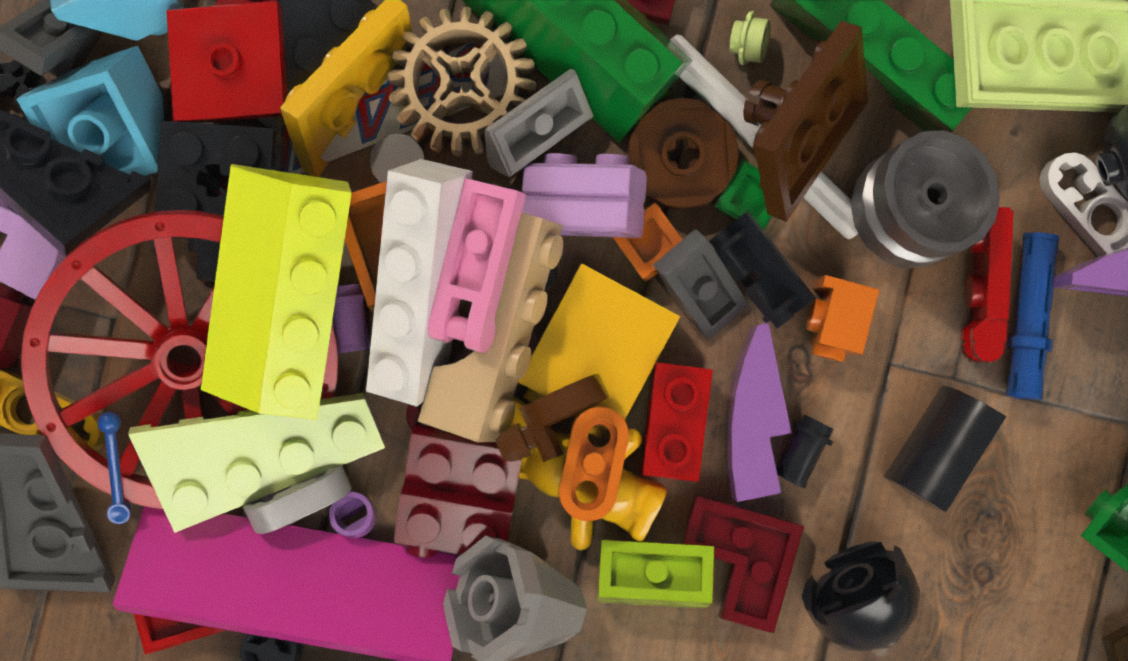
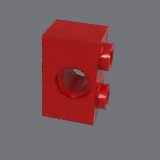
[639,362,713,482]

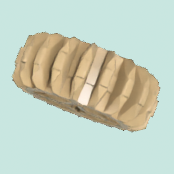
[387,7,536,157]

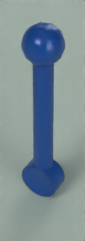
[97,411,131,524]

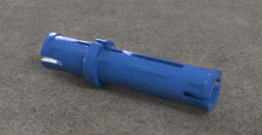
[1006,232,1060,401]

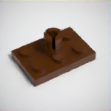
[743,21,868,222]

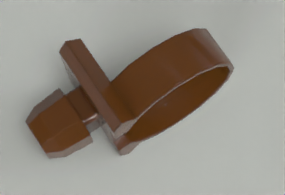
[496,373,610,462]

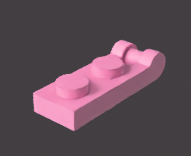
[428,178,526,353]

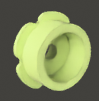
[730,11,771,65]

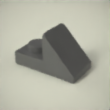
[0,0,103,77]
[653,229,749,340]

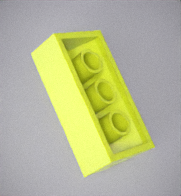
[201,164,352,420]

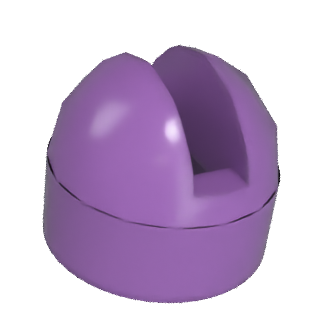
[329,492,377,538]

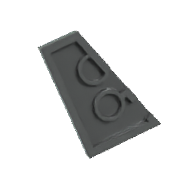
[0,433,116,592]

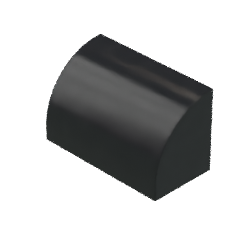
[884,386,1007,512]

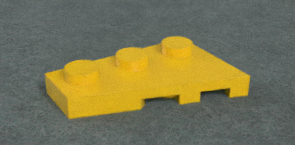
[280,0,413,177]

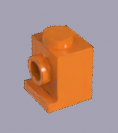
[806,275,880,363]

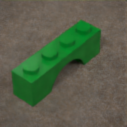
[770,0,972,133]

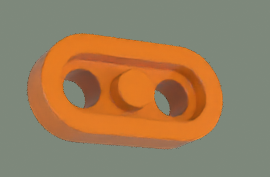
[558,407,629,521]

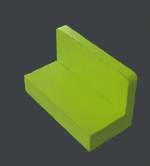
[596,540,714,608]

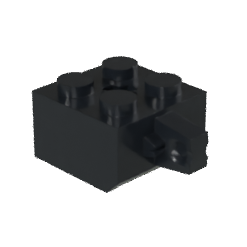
[154,121,286,282]

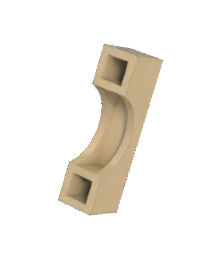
[418,213,563,442]

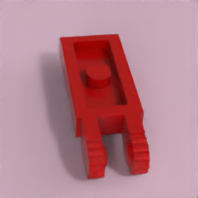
[960,207,1014,363]

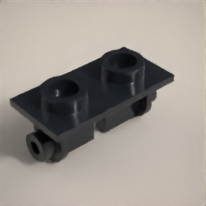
[709,211,816,328]

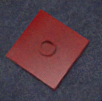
[166,1,288,123]

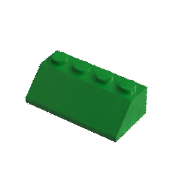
[462,0,693,143]

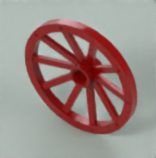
[21,210,338,509]

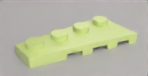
[128,393,385,533]

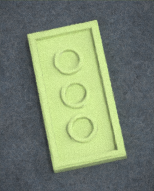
[950,0,1128,112]

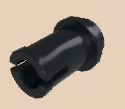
[776,414,834,489]

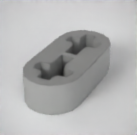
[243,465,352,534]

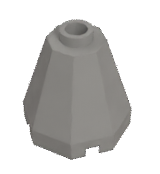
[443,536,587,661]

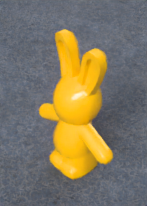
[510,397,667,550]

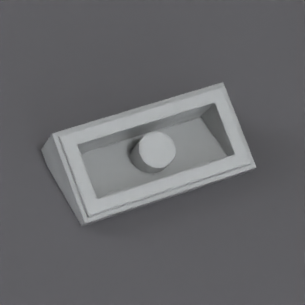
[484,69,593,177]

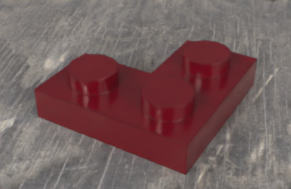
[681,494,804,634]

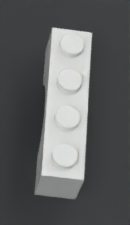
[366,159,473,406]

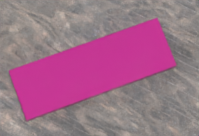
[113,506,460,661]

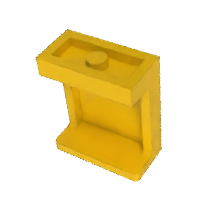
[518,263,680,439]

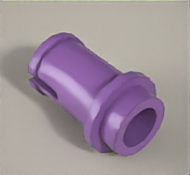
[333,284,371,354]

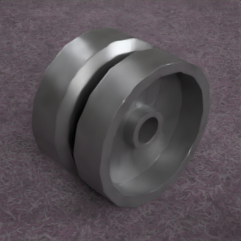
[851,130,1000,269]

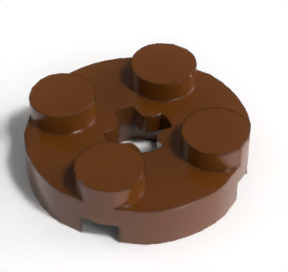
[627,98,738,210]

